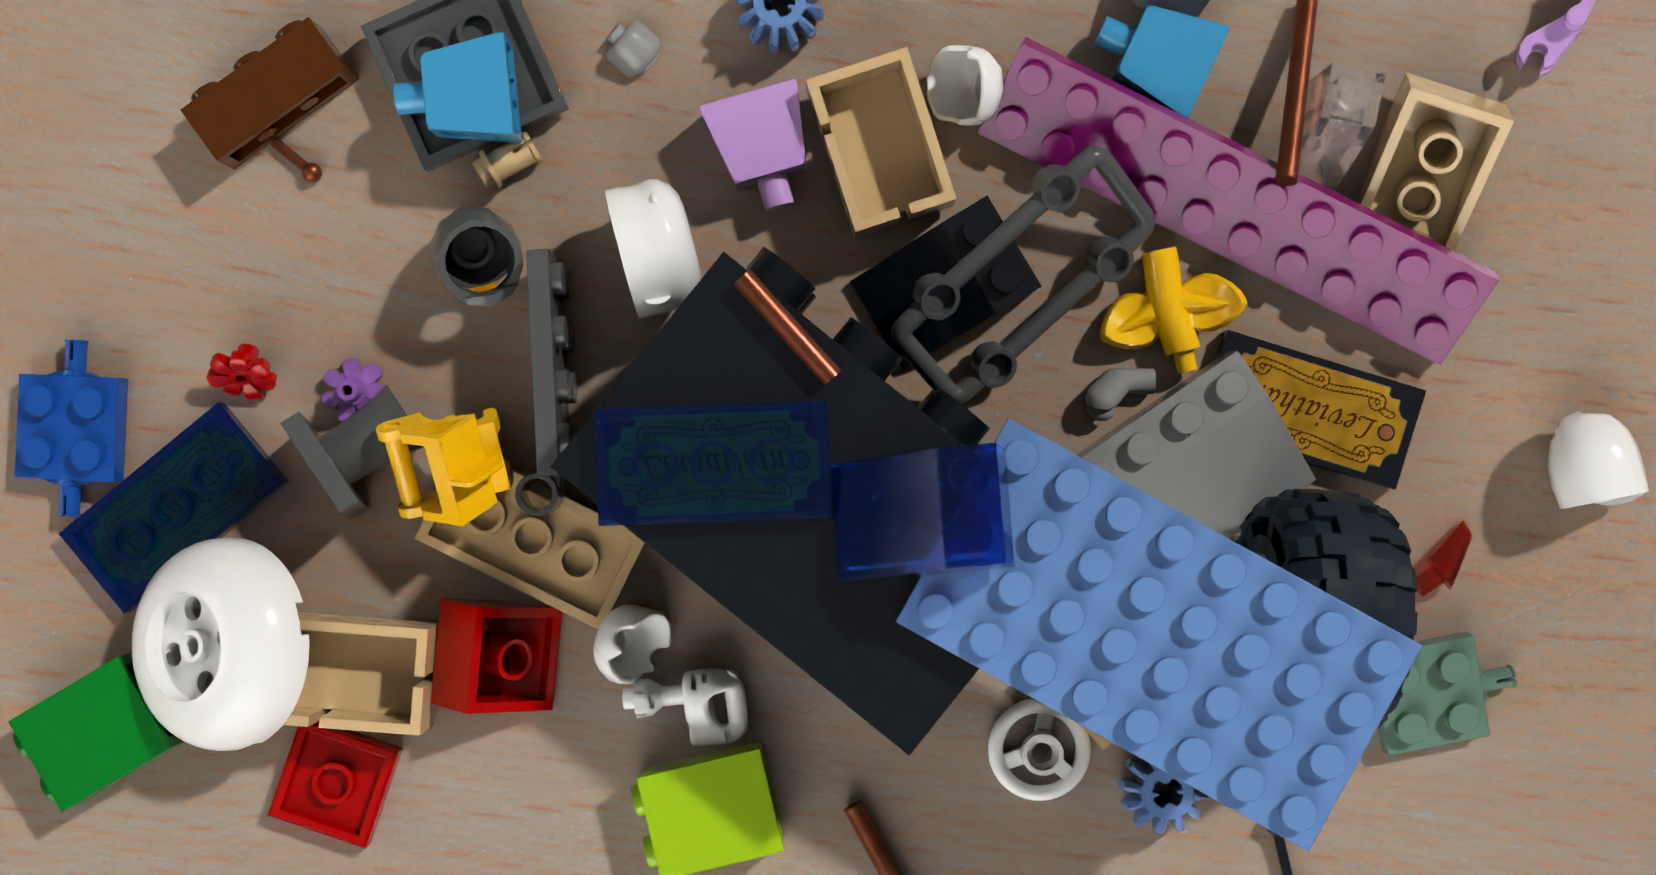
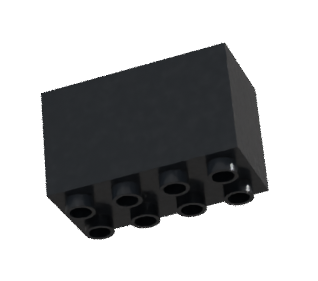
[550,247,990,755]

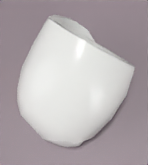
[1547,411,1649,509]

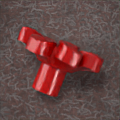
[206,344,277,401]

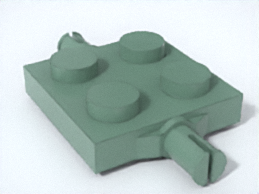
[1378,632,1517,756]

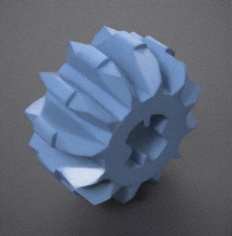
[736,0,824,53]
[1118,758,1209,834]

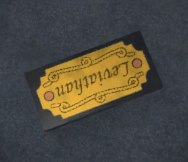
[1216,330,1426,490]

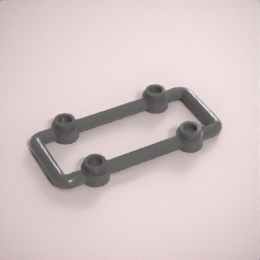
[891,146,1155,404]

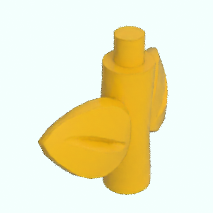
[1100,246,1248,374]

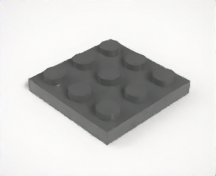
[361,0,569,172]

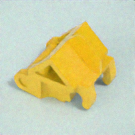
[375,408,514,527]

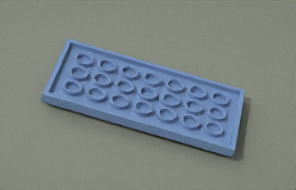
[896,418,1423,852]

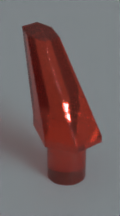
[1416,521,1473,596]

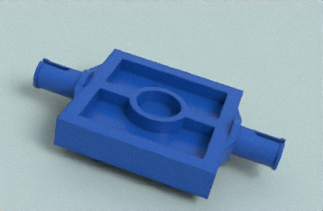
[15,339,128,516]

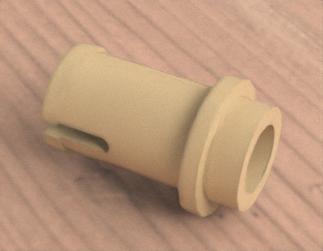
[472,131,542,189]

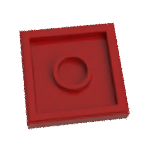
[268,721,403,849]

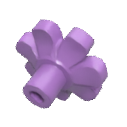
[322,358,385,421]

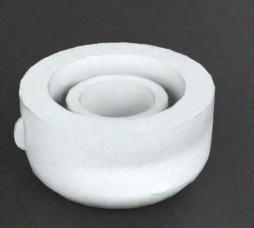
[605,179,701,319]

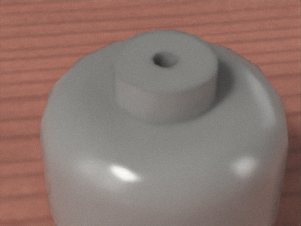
[606,21,661,78]

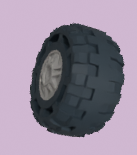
[1235,489,1418,728]

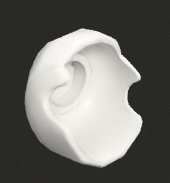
[927,45,1004,126]
[593,604,671,684]

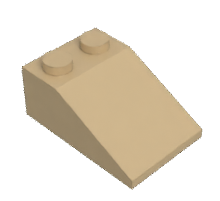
[1357,72,1514,251]

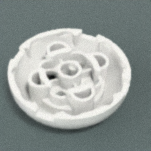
[132,538,309,751]

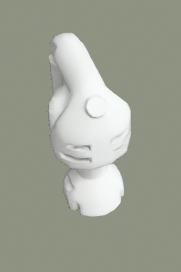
[622,668,749,747]

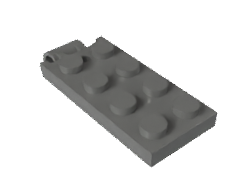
[515,249,579,516]

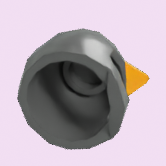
[430,206,523,306]

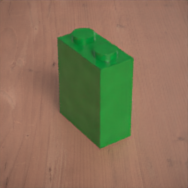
[8,652,184,812]

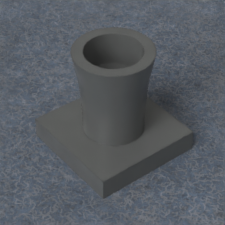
[280,385,424,520]

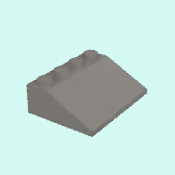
[1076,351,1316,539]

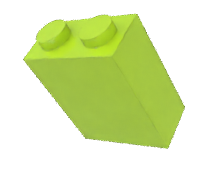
[631,741,785,875]

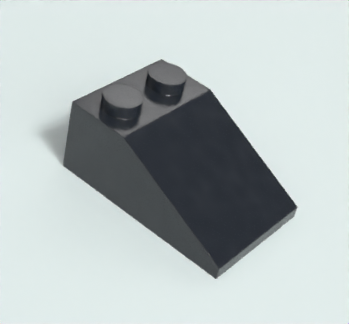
[850,195,1042,370]

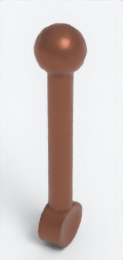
[268,137,322,183]

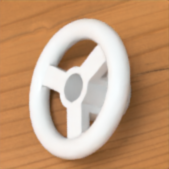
[988,698,1091,801]

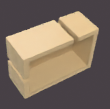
[806,47,957,239]
[283,612,438,736]

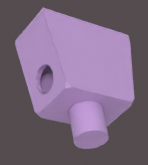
[699,78,807,212]

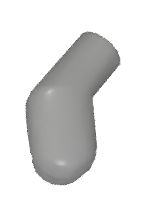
[1085,368,1156,421]

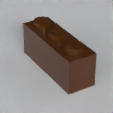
[180,17,359,169]

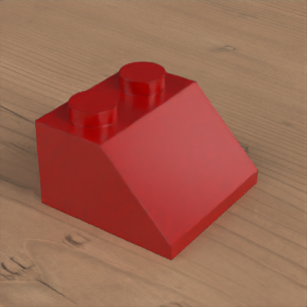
[431,599,562,714]

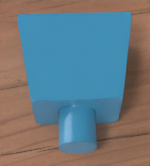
[1093,5,1230,118]
[393,32,522,143]

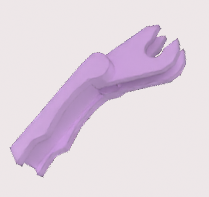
[1515,0,1596,78]

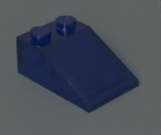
[831,442,1015,582]

